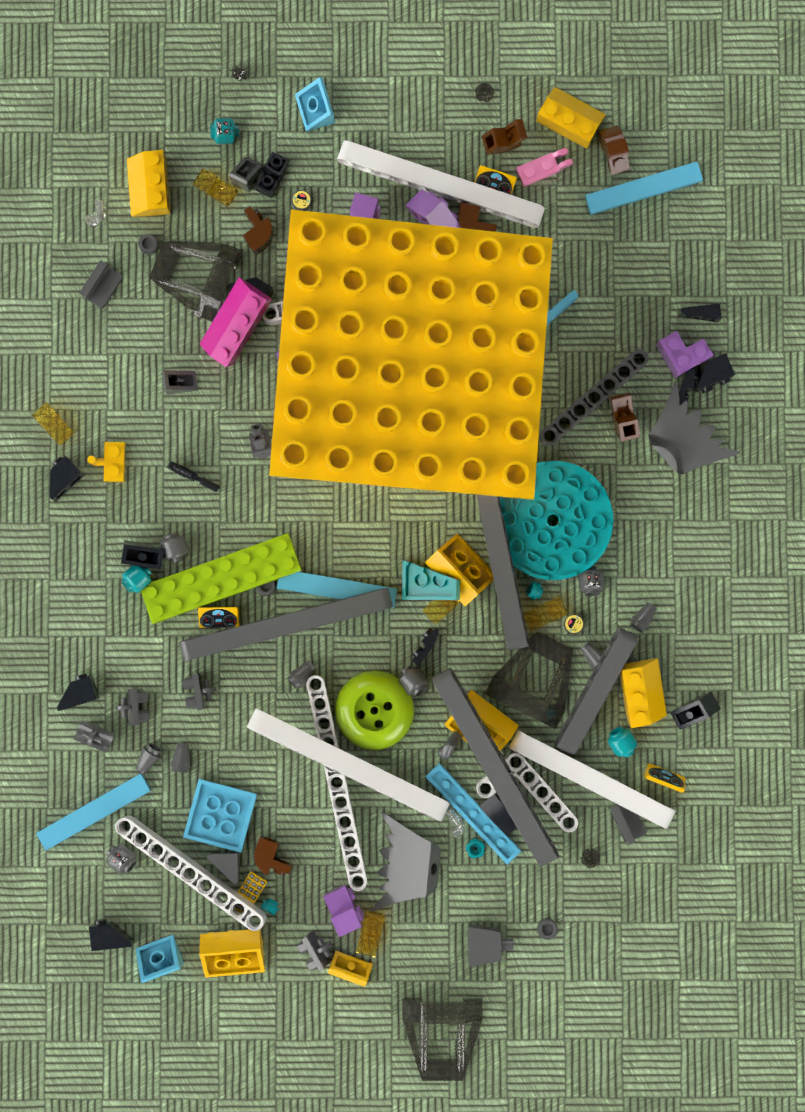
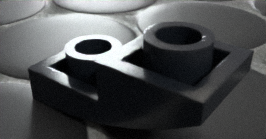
[254,152,290,198]
[678,369,698,406]
[412,628,439,666]
[480,793,517,835]

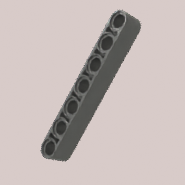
[539,350,648,447]
[554,627,638,756]

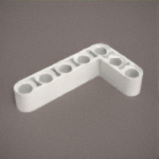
[476,752,578,832]

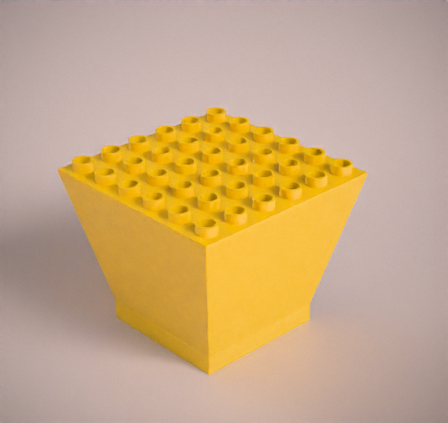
[269,209,553,500]

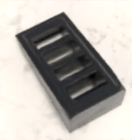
[678,304,722,322]

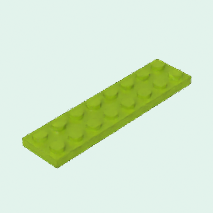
[141,533,302,624]

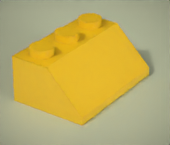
[536,87,606,149]
[127,150,171,217]
[425,533,494,606]
[620,658,667,728]
[444,690,519,751]
[199,929,265,978]

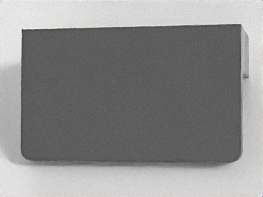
[79,260,123,309]
[608,804,647,845]

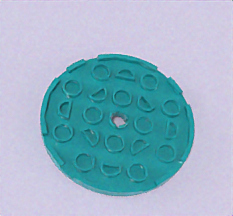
[500,461,614,580]

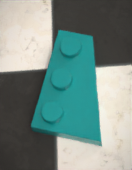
[402,560,460,600]

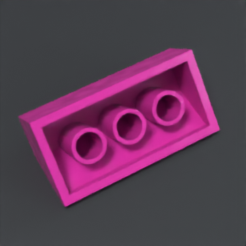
[200,277,272,367]

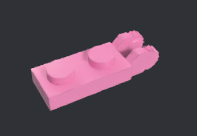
[516,148,573,187]

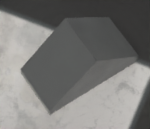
[229,157,262,192]
[162,370,198,395]
[206,851,240,885]

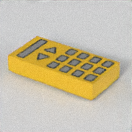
[235,871,268,913]

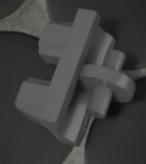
[249,423,271,459]
[182,673,216,710]
[116,689,149,725]
[73,721,115,753]
[296,930,332,972]

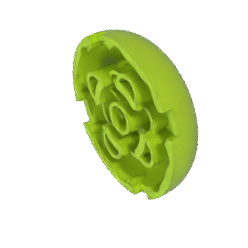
[335,670,414,750]

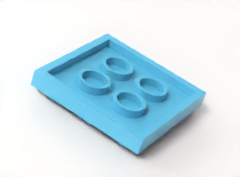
[183,778,257,853]

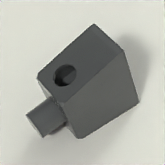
[468,924,513,966]

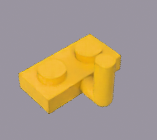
[87,442,126,482]

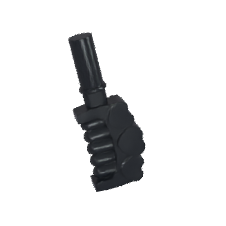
[166,460,220,492]

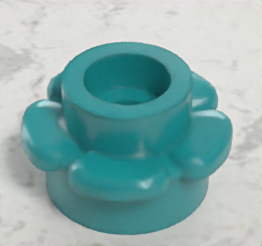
[526,581,543,601]
[465,839,485,859]
[260,898,280,916]

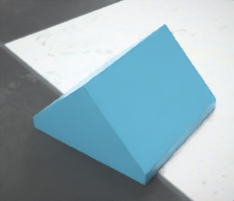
[295,77,335,131]
[136,935,184,983]

